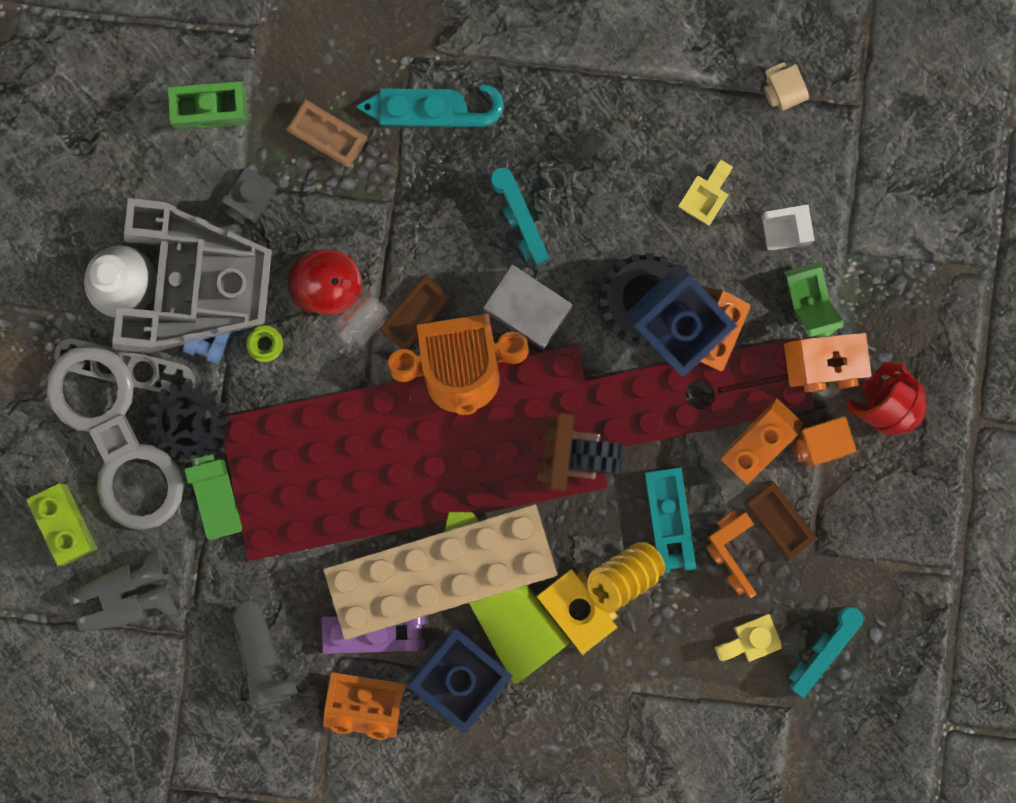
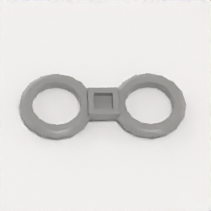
[46,345,184,530]

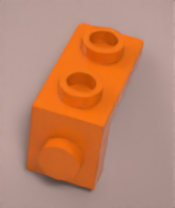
[706,511,757,598]

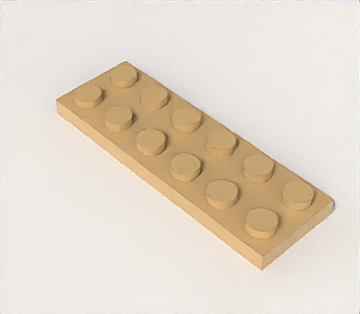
[323,504,558,640]

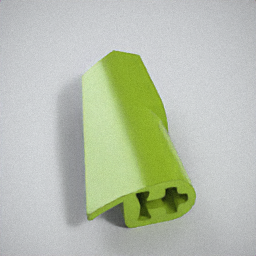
[444,512,571,684]

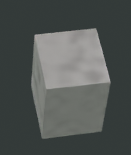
[484,264,573,351]

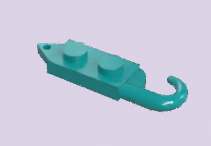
[357,84,504,128]

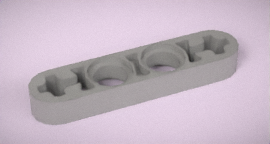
[55,338,196,393]

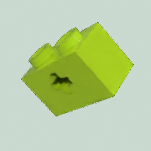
[26,483,98,566]

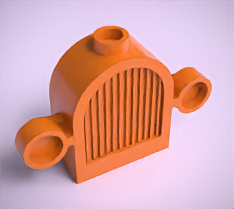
[388,313,529,415]

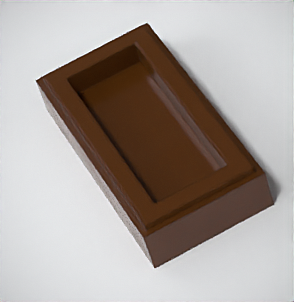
[378,274,453,350]
[744,481,818,561]

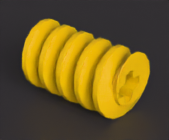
[587,542,666,613]

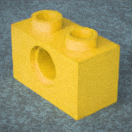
[537,569,618,655]

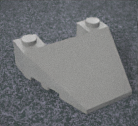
[112,198,272,353]

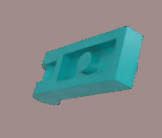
[491,168,549,267]
[644,468,696,574]
[788,607,863,698]

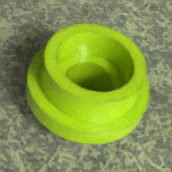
[246,326,283,362]

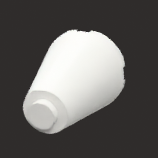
[84,245,157,318]

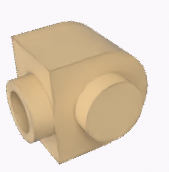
[764,62,809,111]

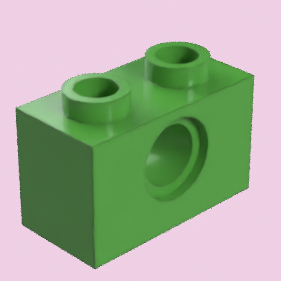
[168,81,248,130]

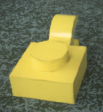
[678,160,733,227]
[714,614,783,662]

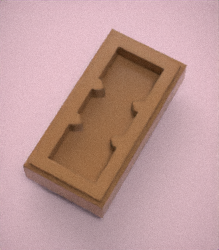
[286,99,368,169]

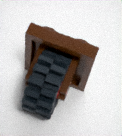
[536,414,625,490]

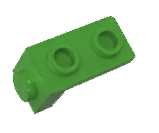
[784,262,844,337]
[185,455,242,540]

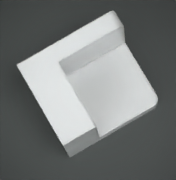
[761,205,815,251]

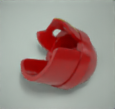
[288,249,363,315]
[846,362,927,436]

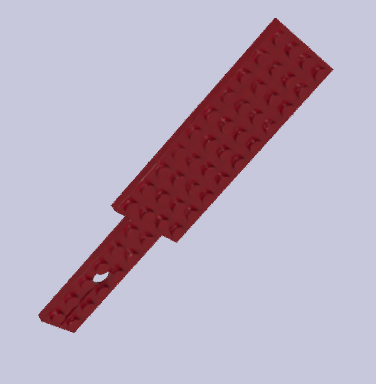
[221,337,815,561]

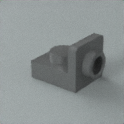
[221,167,278,224]

